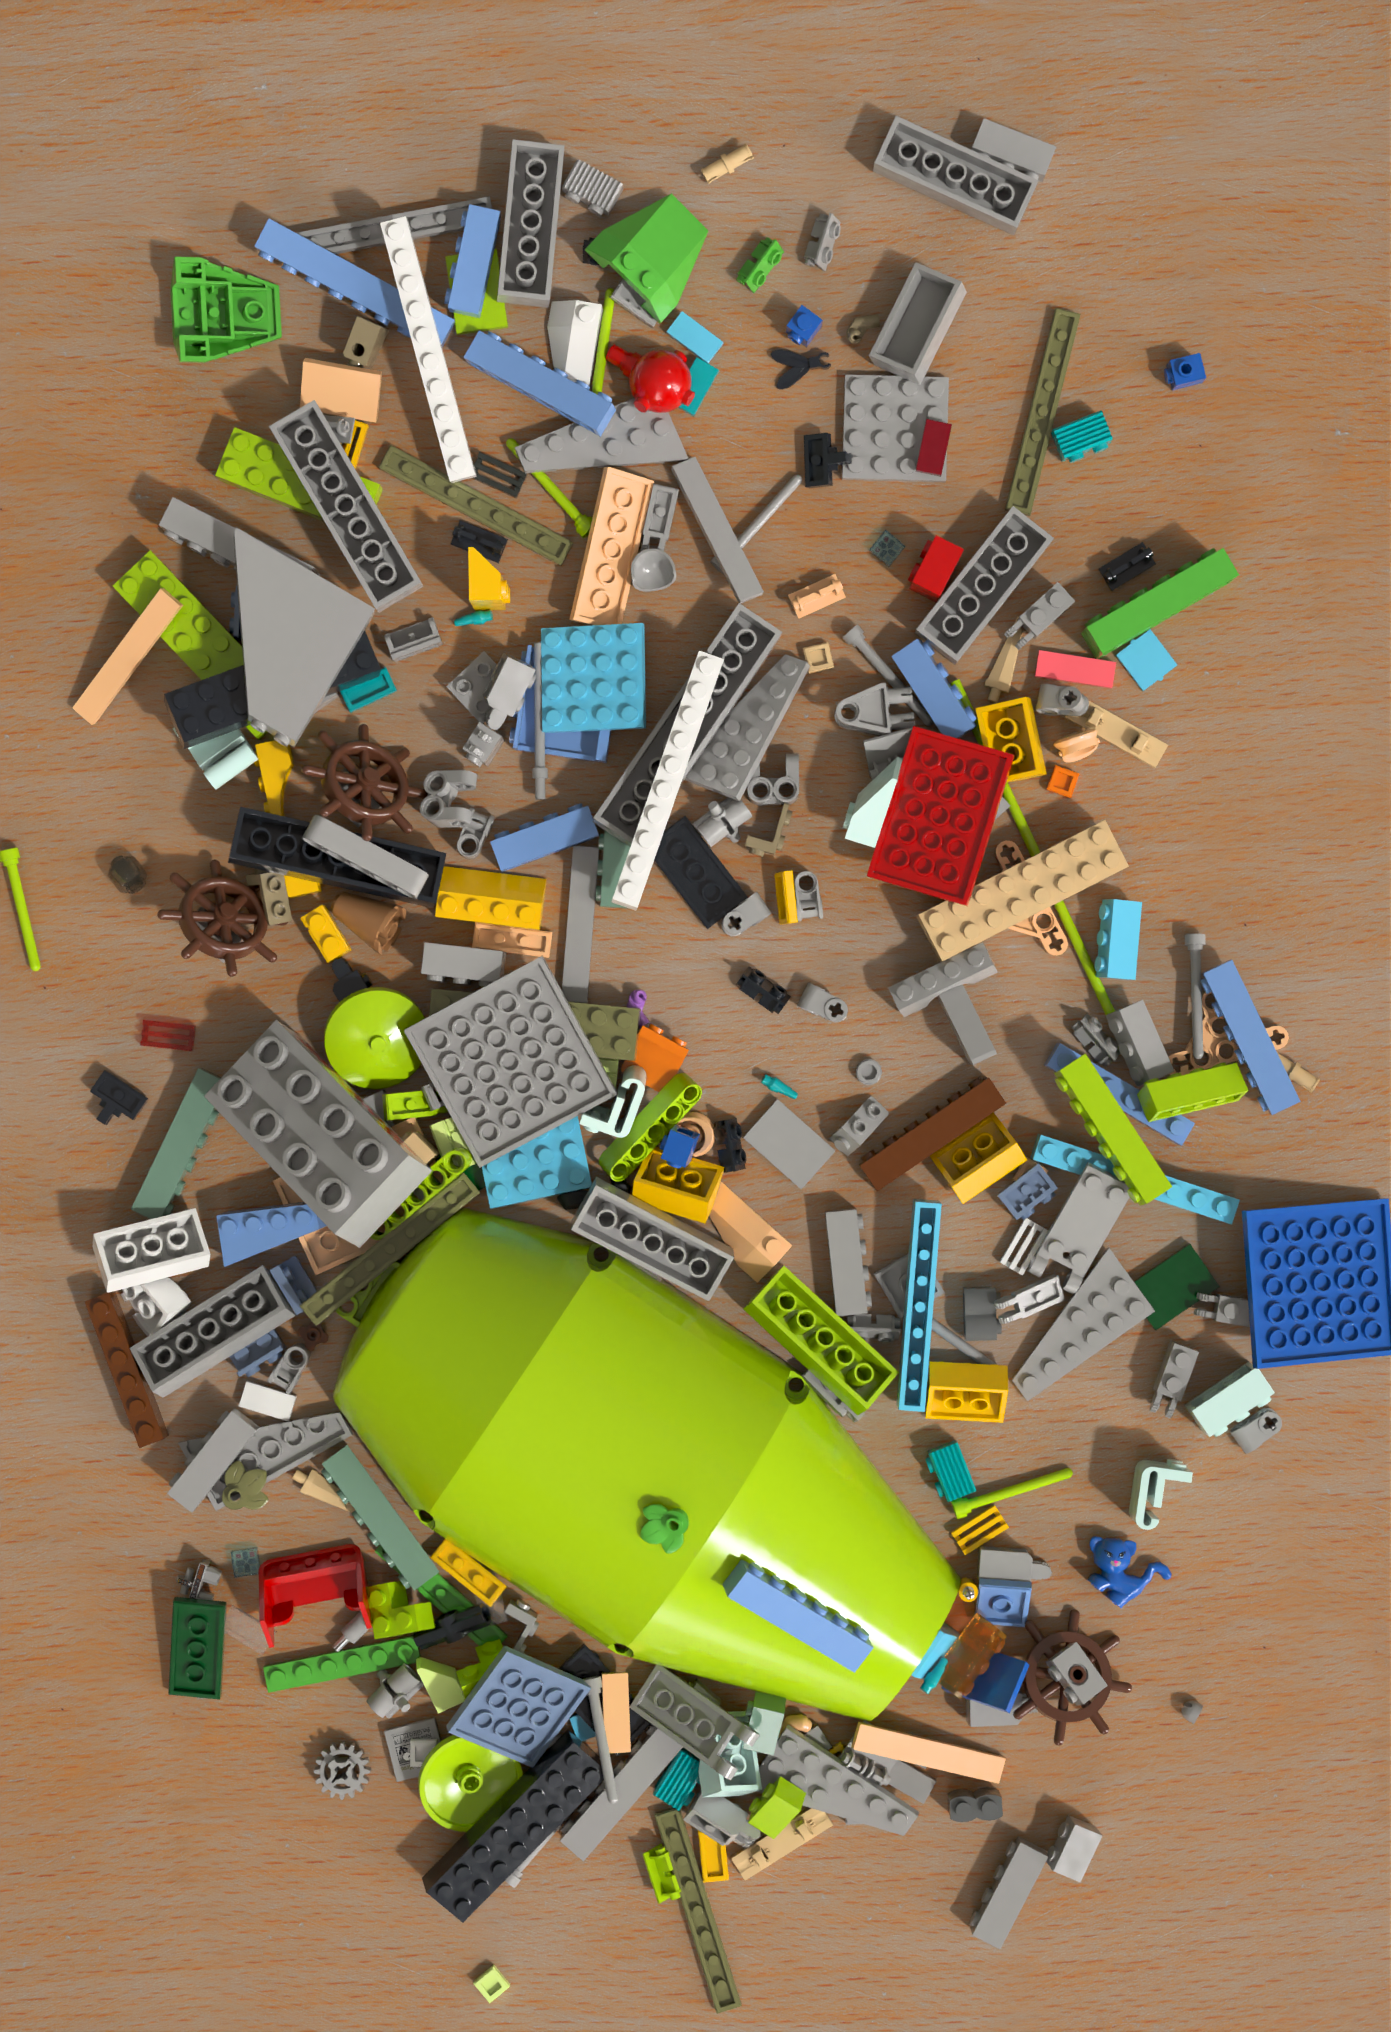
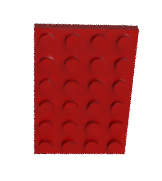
[867,726,1014,907]

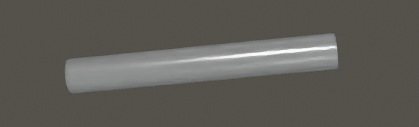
[932,1318,996,1365]

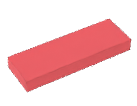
[1034,650,1116,689]

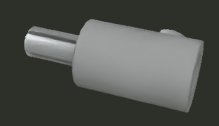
[332,1610,369,1652]

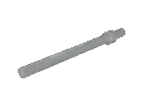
[532,643,548,800]

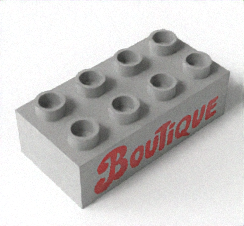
[204,1020,433,1248]

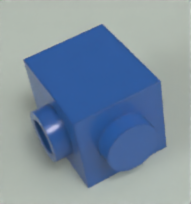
[786,305,823,348]
[1164,353,1206,391]
[660,1125,700,1168]

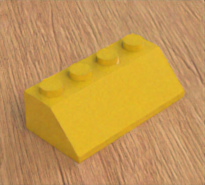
[435,866,547,930]

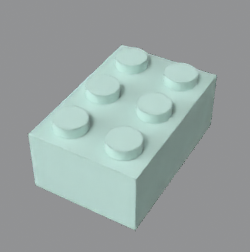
[1185,1362,1275,1437]

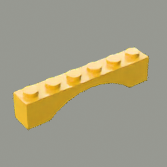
[254,740,322,898]

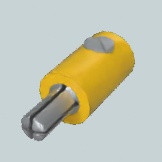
[958,1577,978,1602]

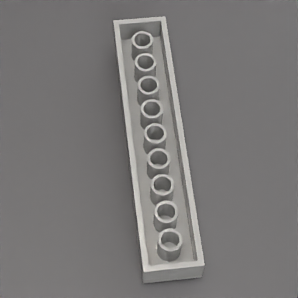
[593,603,782,847]

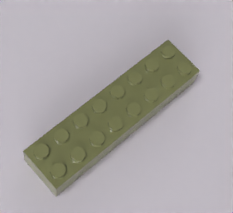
[429,989,641,1061]

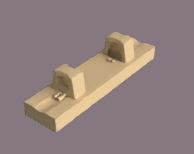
[1064,700,1168,768]
[731,1807,833,1880]

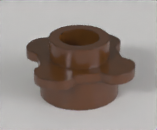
[298,1322,329,1350]

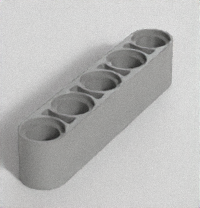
[302,815,429,899]

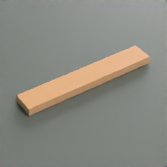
[73,588,183,725]
[851,1722,1006,1784]

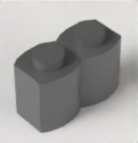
[963,1286,1002,1341]
[947,1787,1003,1822]

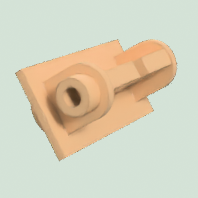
[788,574,846,619]

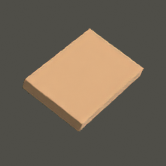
[300,358,382,423]

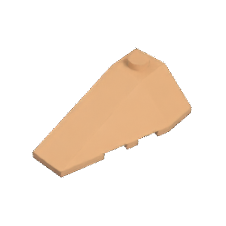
[709,1181,792,1283]

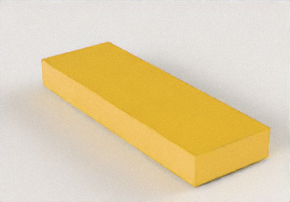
[430,1539,507,1607]

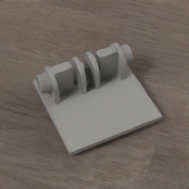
[446,651,497,724]
[863,727,913,780]
[838,1720,898,1786]

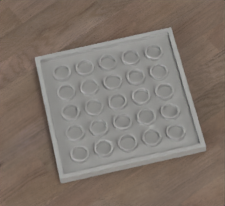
[404,955,618,1168]

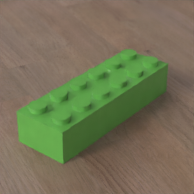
[1081,548,1239,659]

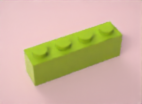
[1137,1062,1248,1122]

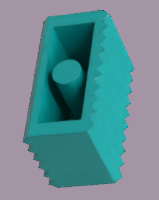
[1051,410,1113,463]
[925,1440,977,1502]
[653,1747,700,1811]

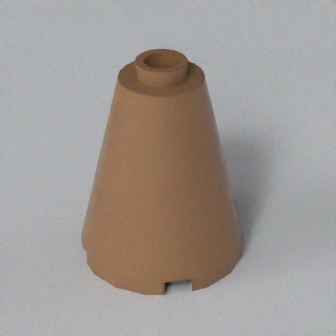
[331,892,406,954]

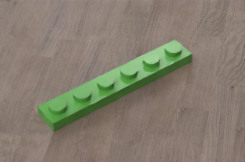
[263,1635,421,1693]

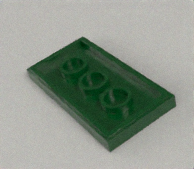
[168,1597,227,1700]

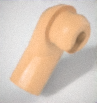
[778,1714,812,1738]

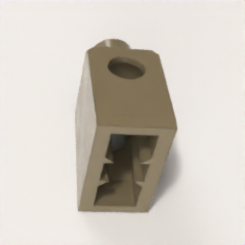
[343,316,389,368]

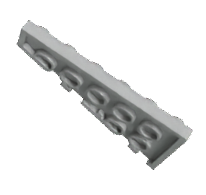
[1012,1247,1155,1401]
[178,1411,353,1511]
[757,1725,919,1836]

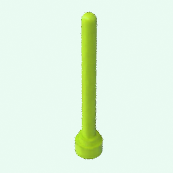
[591,288,614,394]
[506,438,592,538]
[0,848,41,971]
[951,1468,1073,1519]

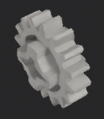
[314,1741,371,1800]

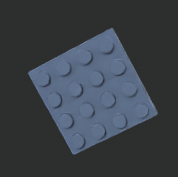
[446,1645,591,1768]

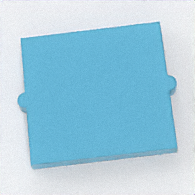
[1116,629,1177,691]

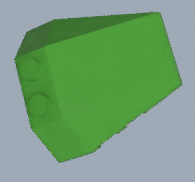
[585,193,708,324]
[170,257,282,363]

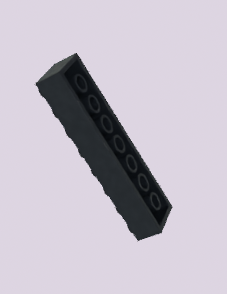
[164,631,381,749]
[228,807,446,908]
[422,1730,604,1923]

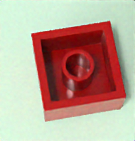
[908,535,964,603]

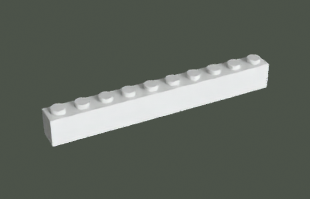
[380,216,477,483]
[612,651,724,911]

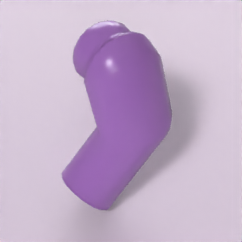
[627,989,649,1029]

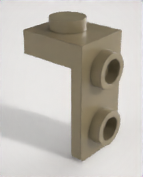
[745,803,793,857]
[245,869,292,925]

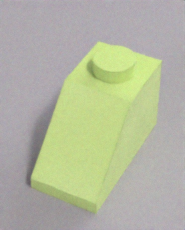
[416,1657,464,1713]

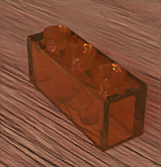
[938,1613,1007,1700]

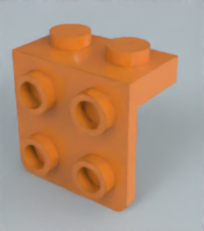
[621,1023,689,1092]

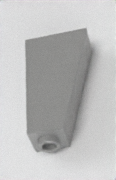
[937,985,997,1065]

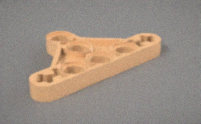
[995,840,1068,956]
[1168,992,1289,1075]

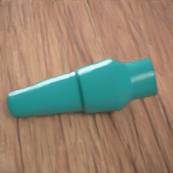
[454,610,493,626]
[761,1074,798,1099]
[920,1657,948,1694]

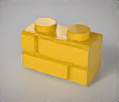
[300,905,352,963]

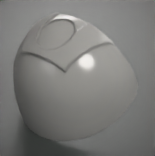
[631,549,676,592]

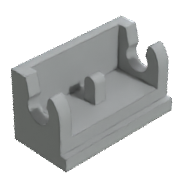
[384,617,443,662]

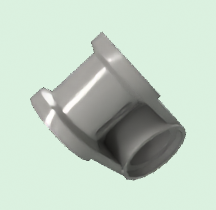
[1036,684,1089,716]
[457,807,495,859]
[794,871,823,922]
[722,892,772,936]
[797,983,848,1023]
[267,1343,311,1395]
[1230,1408,1282,1454]

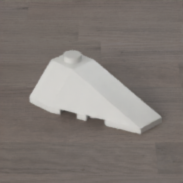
[547,300,603,387]
[121,1277,191,1337]

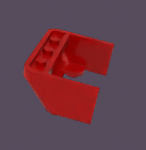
[259,1544,372,1648]

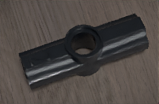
[413,1603,492,1650]

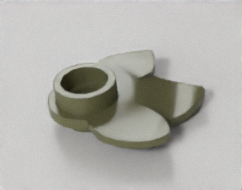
[222,1461,269,1510]

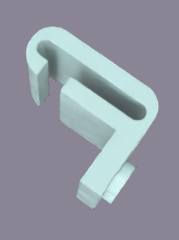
[172,727,258,790]
[580,1065,647,1138]
[1129,1459,1193,1530]

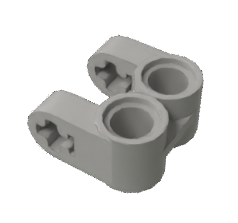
[747,753,799,806]
[420,770,478,828]

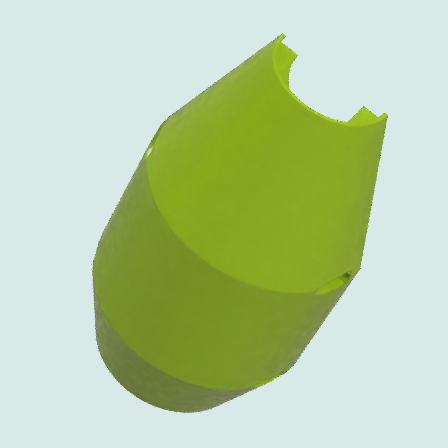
[333,1208,961,1722]

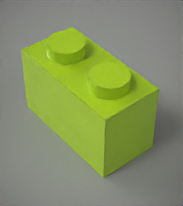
[748,1776,806,1839]

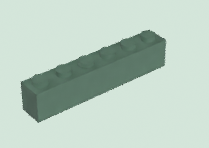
[131,1068,222,1219]
[321,1445,440,1591]

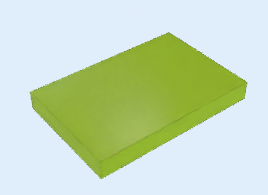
[445,249,508,335]

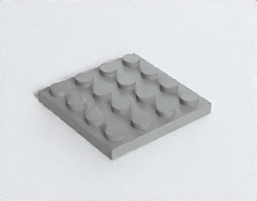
[842,375,949,483]

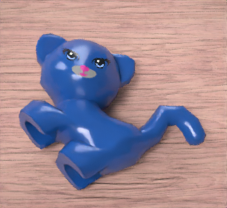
[1087,1536,1172,1608]

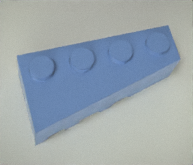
[216,1202,326,1267]

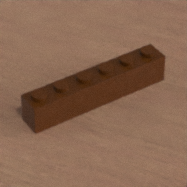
[859,1076,1007,1191]
[84,1291,169,1448]

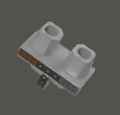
[176,1559,222,1600]

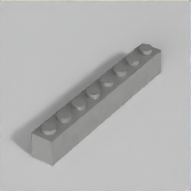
[560,1679,721,1862]

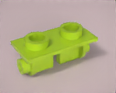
[642,1844,681,1904]

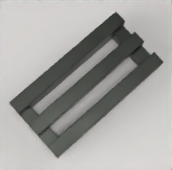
[473,452,527,498]

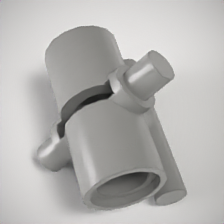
[692,797,752,847]
[366,1663,424,1719]

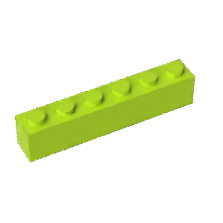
[1054,1054,1172,1206]

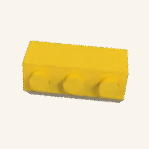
[468,547,511,611]
[975,697,1047,783]
[930,1112,1027,1204]
[632,1147,724,1224]
[925,1361,1008,1423]

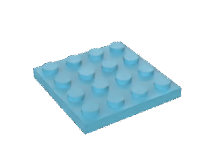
[541,623,646,733]
[482,1116,592,1209]

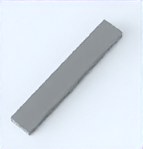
[671,457,764,604]
[562,846,599,1003]

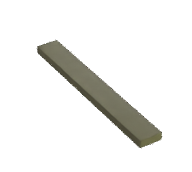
[1005,308,1081,517]
[378,445,573,566]
[300,1172,480,1326]
[654,1807,742,2014]

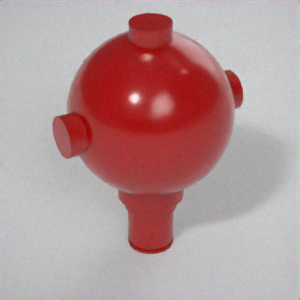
[606,344,695,413]

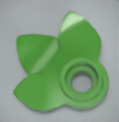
[640,1504,689,1554]

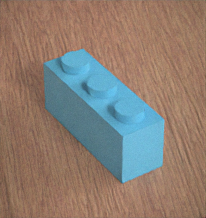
[1094,899,1142,980]

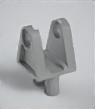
[834,683,915,736]

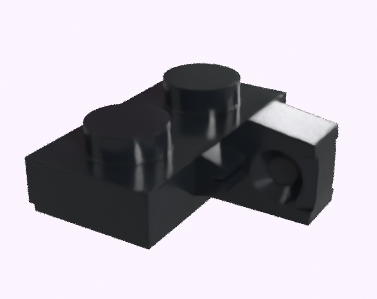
[804,432,852,489]
[90,1070,149,1125]

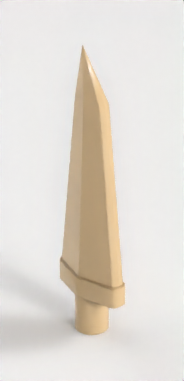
[984,617,1022,703]
[292,1469,355,1513]

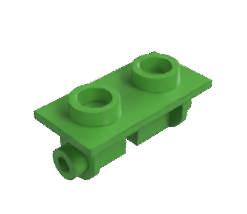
[736,237,784,293]

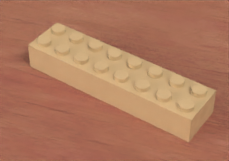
[916,820,1129,962]

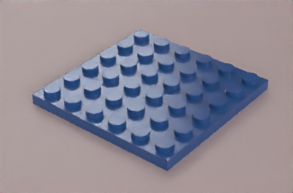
[1242,1198,1391,1369]

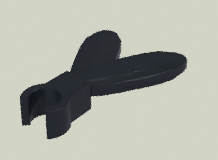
[771,349,831,390]

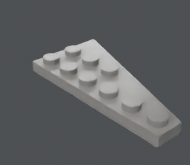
[515,398,688,473]
[684,654,810,801]

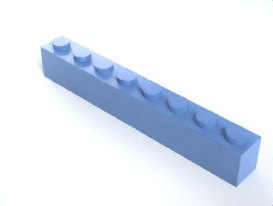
[254,218,455,347]

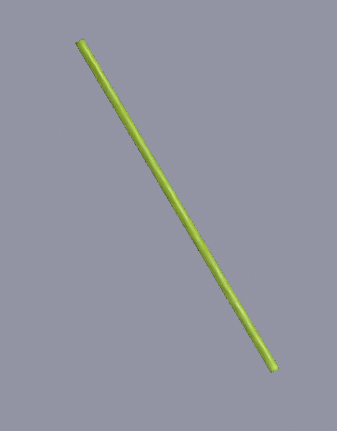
[950,679,1115,1015]

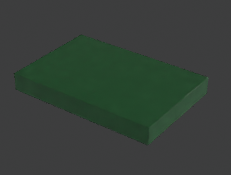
[1134,1243,1220,1331]

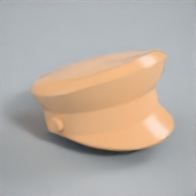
[1053,728,1100,762]
[668,1112,715,1157]

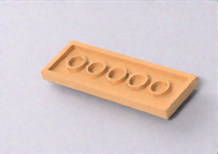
[569,467,654,626]

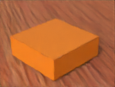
[1046,765,1079,799]

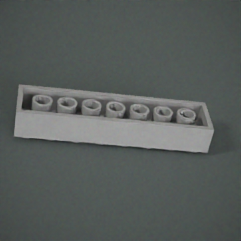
[269,400,424,613]

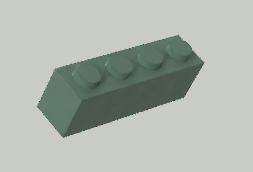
[596,831,630,909]

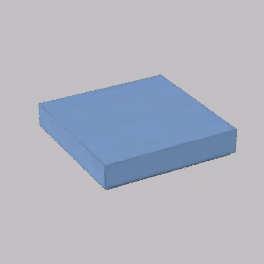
[974,1578,1032,1627]

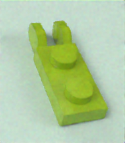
[382,1091,448,1121]

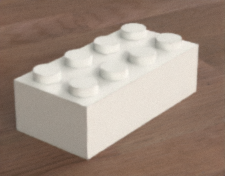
[92,1208,211,1293]

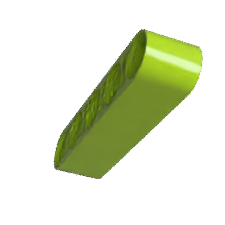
[599,1073,702,1182]
[370,1147,472,1240]

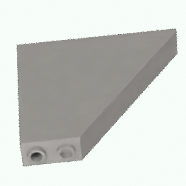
[234,528,375,747]

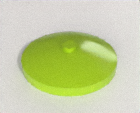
[324,987,425,1089]
[418,1735,523,1832]

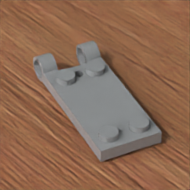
[1027,1162,1130,1295]
[629,1665,760,1780]

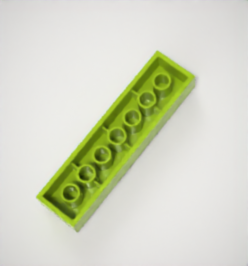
[113,550,268,740]

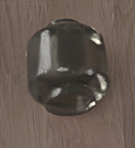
[108,855,147,894]

